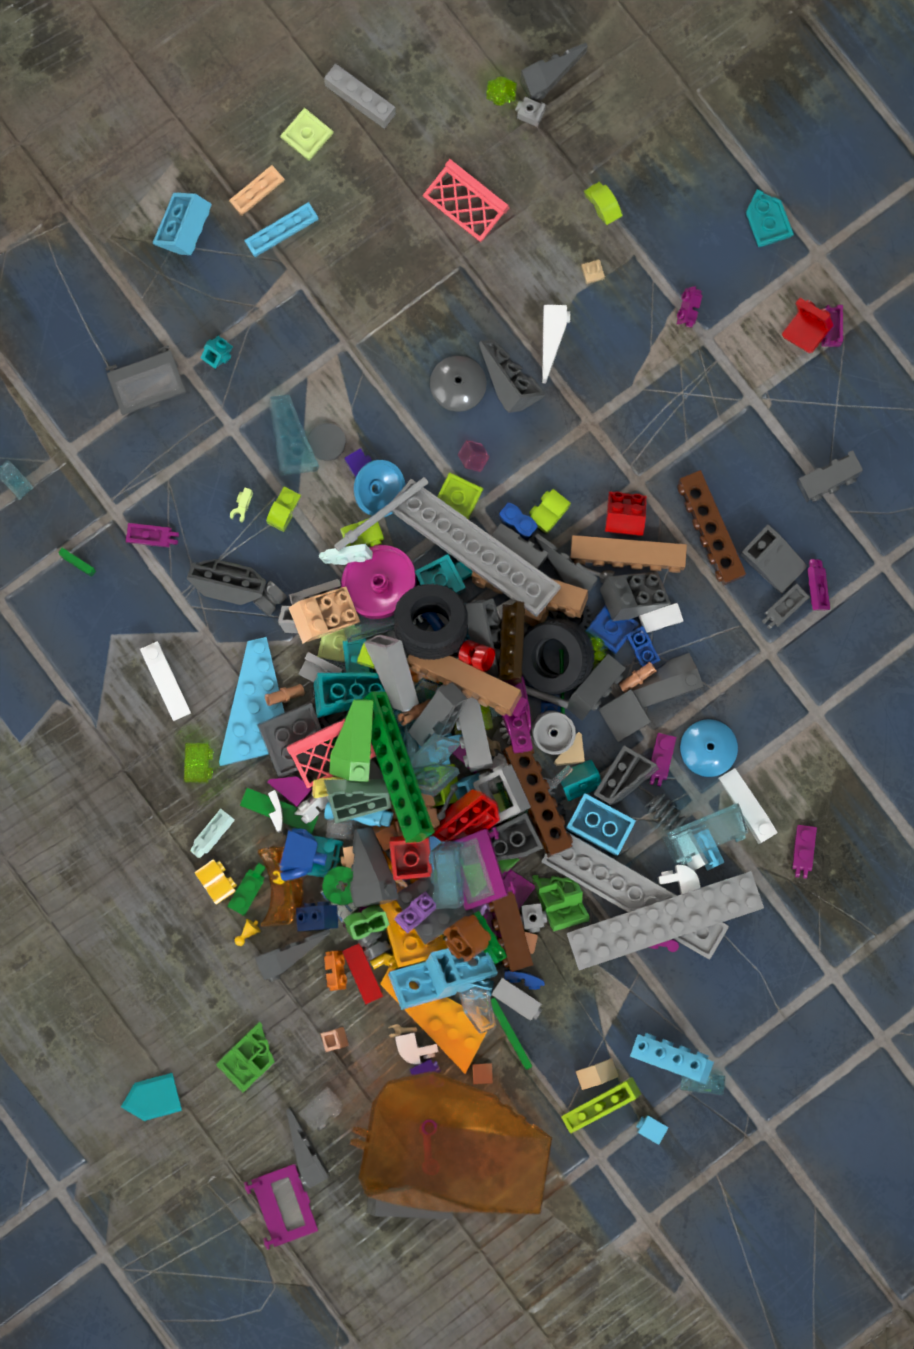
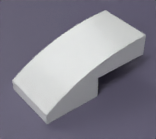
[639,603,683,633]
[268,790,283,833]

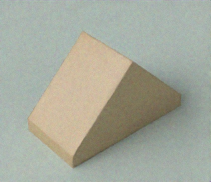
[554,732,585,766]
[575,1058,619,1090]

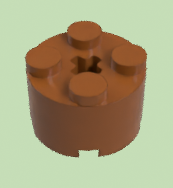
[444,915,491,962]

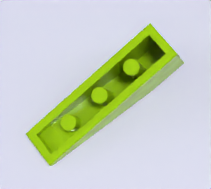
[561,1077,641,1134]

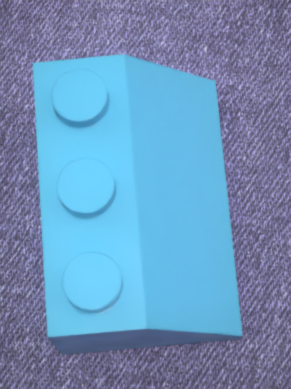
[153,193,212,255]

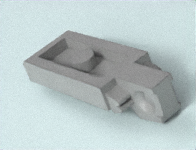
[289,579,341,605]

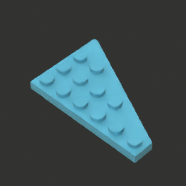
[219,637,285,766]

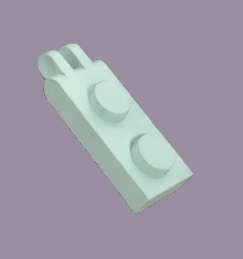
[319,544,373,565]
[191,809,234,858]

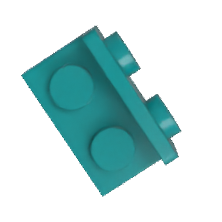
[343,638,374,673]

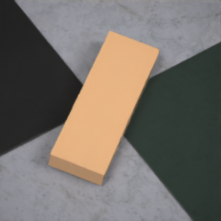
[229,165,284,216]

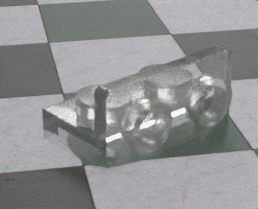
[298,1087,343,1131]

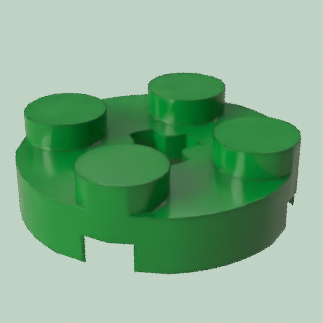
[322,866,353,906]

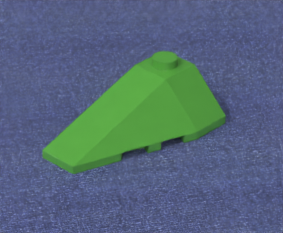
[329,699,373,782]

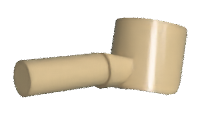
[487,736,501,756]
[388,1024,417,1038]

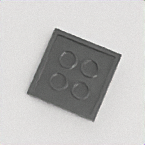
[257,702,331,778]
[396,865,474,945]

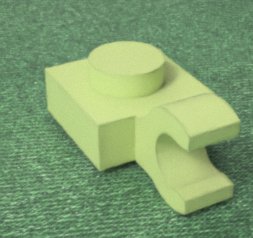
[230,488,253,522]

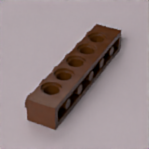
[677,470,746,586]
[502,745,573,858]

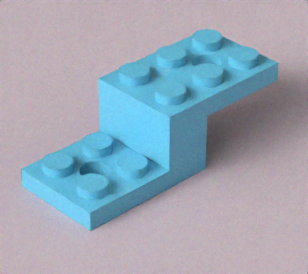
[388,948,498,1010]

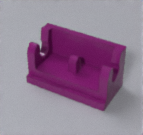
[821,305,843,347]

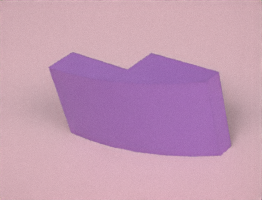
[394,891,439,934]

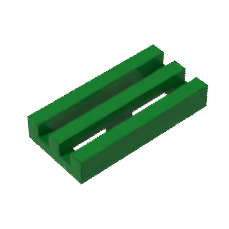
[58,548,96,577]

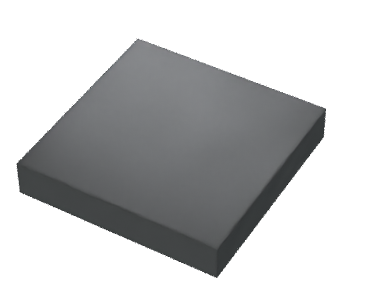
[599,689,651,742]

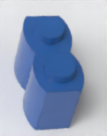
[499,503,538,541]

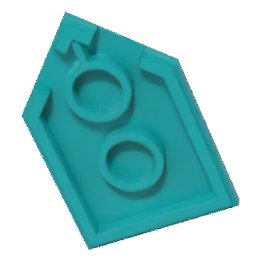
[746,189,794,247]
[121,1073,182,1121]

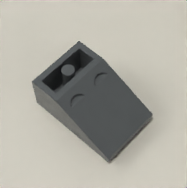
[740,525,807,594]
[600,572,671,621]

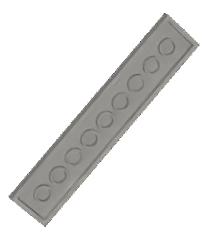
[391,479,561,617]
[541,831,729,960]
[566,871,764,970]

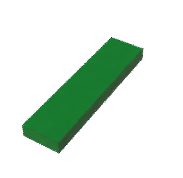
[240,788,319,834]
[488,997,533,1070]

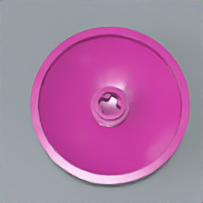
[341,545,417,619]

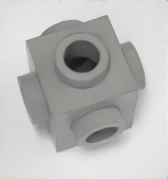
[520,903,547,933]

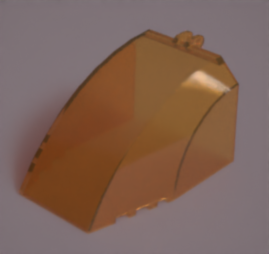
[350,1071,552,1215]

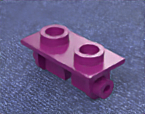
[677,286,703,328]

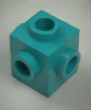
[200,336,233,369]

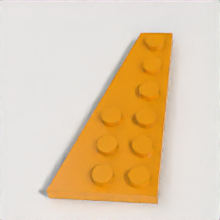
[379,851,448,969]
[380,967,492,1073]

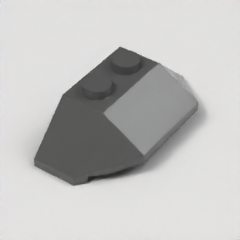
[187,559,266,605]

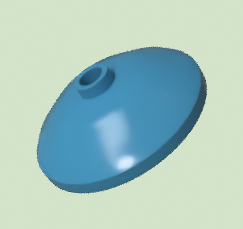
[354,460,405,517]
[680,719,738,777]

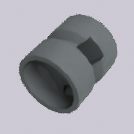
[252,580,287,616]
[357,931,390,961]

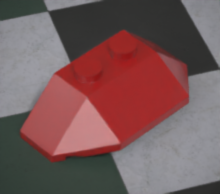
[432,789,500,844]

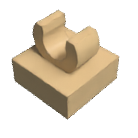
[581,259,605,284]

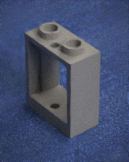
[473,764,531,824]
[491,978,542,1021]

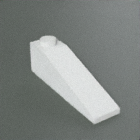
[542,305,570,383]
[140,641,191,721]
[718,768,778,844]

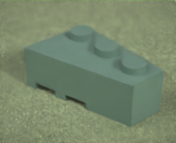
[324,779,392,823]

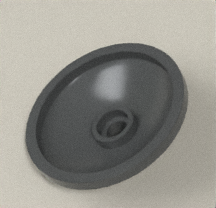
[430,356,487,412]

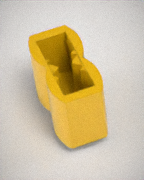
[194,859,237,905]

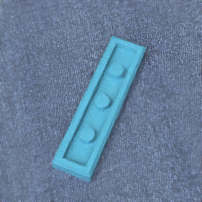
[245,202,319,257]

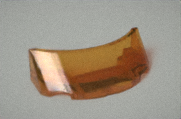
[258,846,303,927]

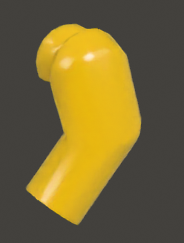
[370,953,397,969]

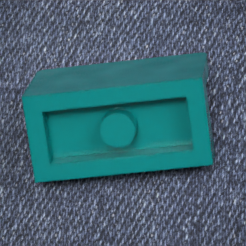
[557,760,602,801]

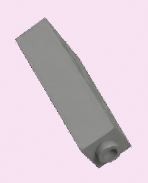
[364,634,419,712]

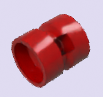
[458,640,495,672]

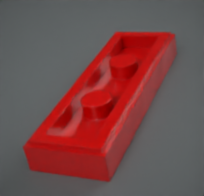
[342,943,383,1005]

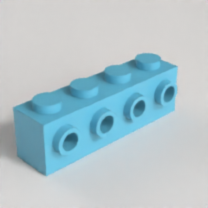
[630,1033,714,1084]

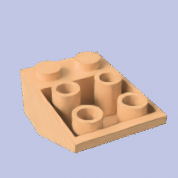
[289,586,360,643]

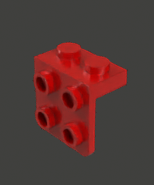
[782,298,834,353]

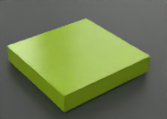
[437,472,483,520]

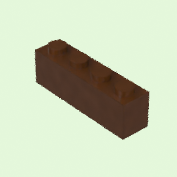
[486,891,533,972]

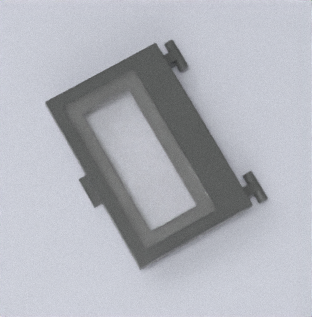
[105,345,186,416]

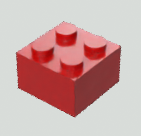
[390,836,433,880]

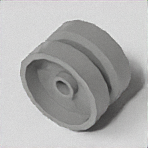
[530,710,576,755]

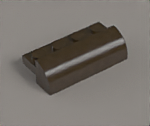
[498,601,525,686]

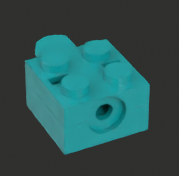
[415,554,473,595]

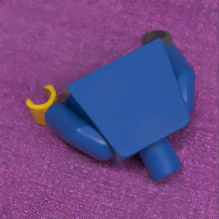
[273,826,327,885]

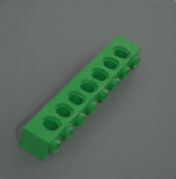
[363,692,435,843]

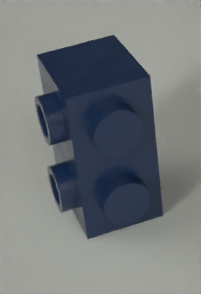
[296,901,339,931]

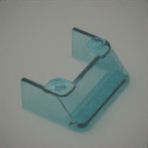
[393,678,460,769]
[663,803,749,865]

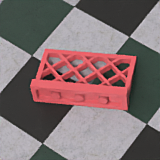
[423,159,509,242]
[287,718,376,789]

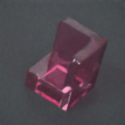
[458,440,490,472]

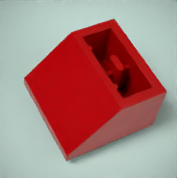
[605,491,647,536]

